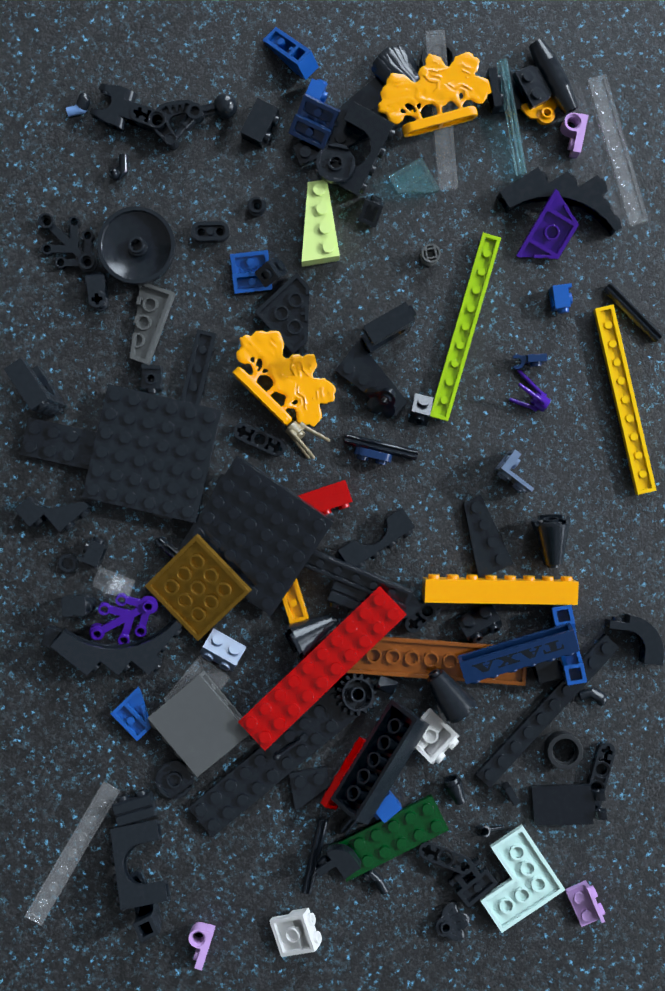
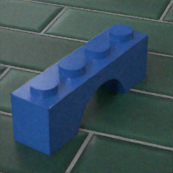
[551,605,587,686]

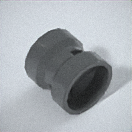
[420,244,441,267]

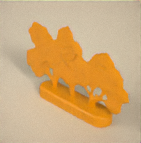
[378,52,492,137]
[232,331,336,427]

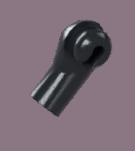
[578,687,607,706]
[363,869,389,895]

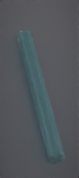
[497,58,527,176]

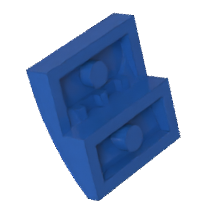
[230,250,272,294]

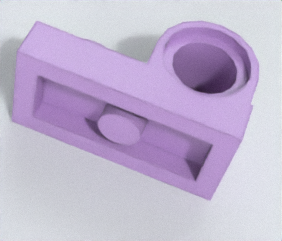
[560,113,589,159]
[188,922,215,971]

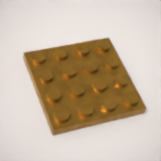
[145,534,252,641]

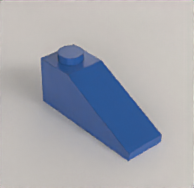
[263,27,319,80]

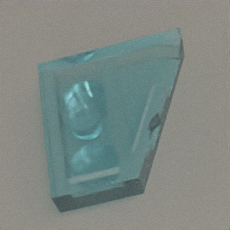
[388,157,440,195]

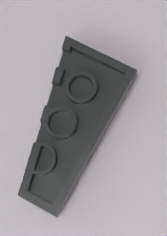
[130,283,176,365]

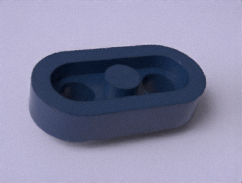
[354,446,392,466]

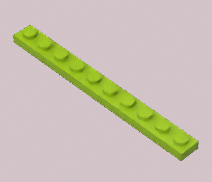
[430,232,501,422]

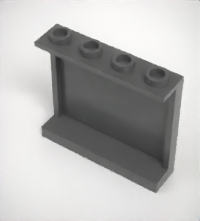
[148,670,250,777]

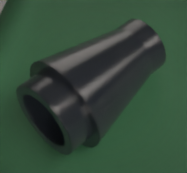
[443,774,466,805]

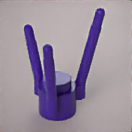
[509,369,551,412]

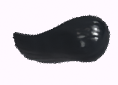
[371,45,421,107]

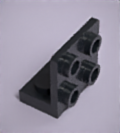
[485,67,526,115]

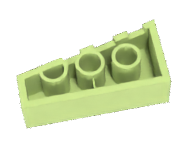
[301,180,340,267]

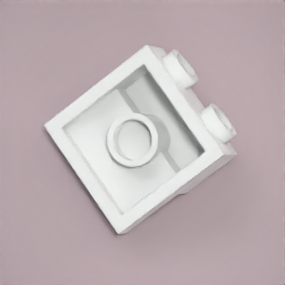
[415,708,459,764]
[269,908,322,957]

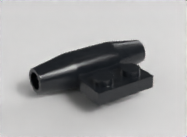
[512,38,578,115]

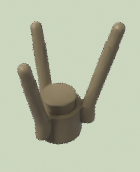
[285,421,330,459]

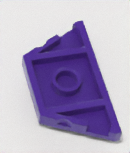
[516,189,579,259]

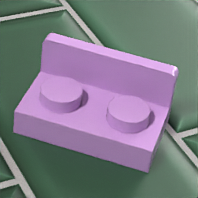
[565,880,605,927]

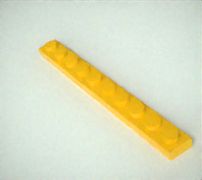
[593,304,657,495]

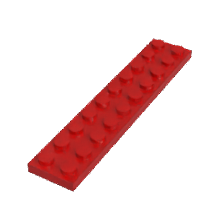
[238,586,407,751]

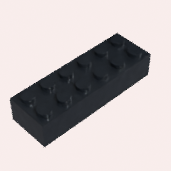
[331,700,430,825]

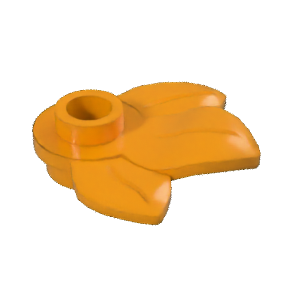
[521,97,557,125]

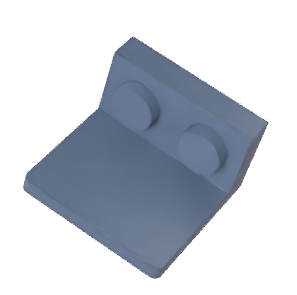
[495,450,534,493]

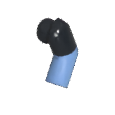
[66,92,91,117]

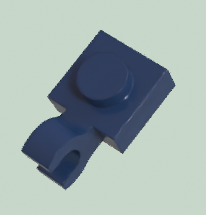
[512,353,547,370]

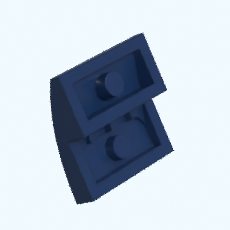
[288,94,341,150]

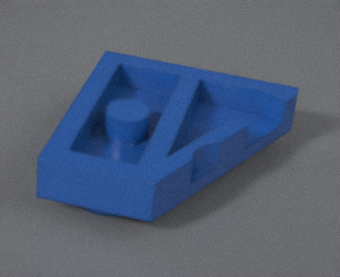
[110,687,152,741]

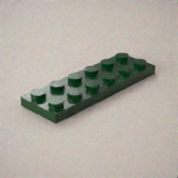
[329,794,449,882]

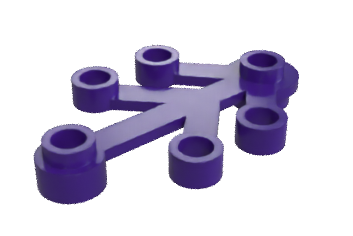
[89,593,158,644]

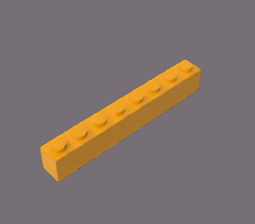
[422,574,579,605]

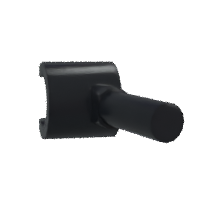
[476,824,504,837]

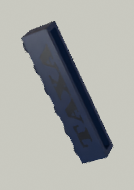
[458,622,580,684]

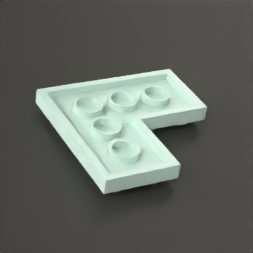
[480,824,565,933]

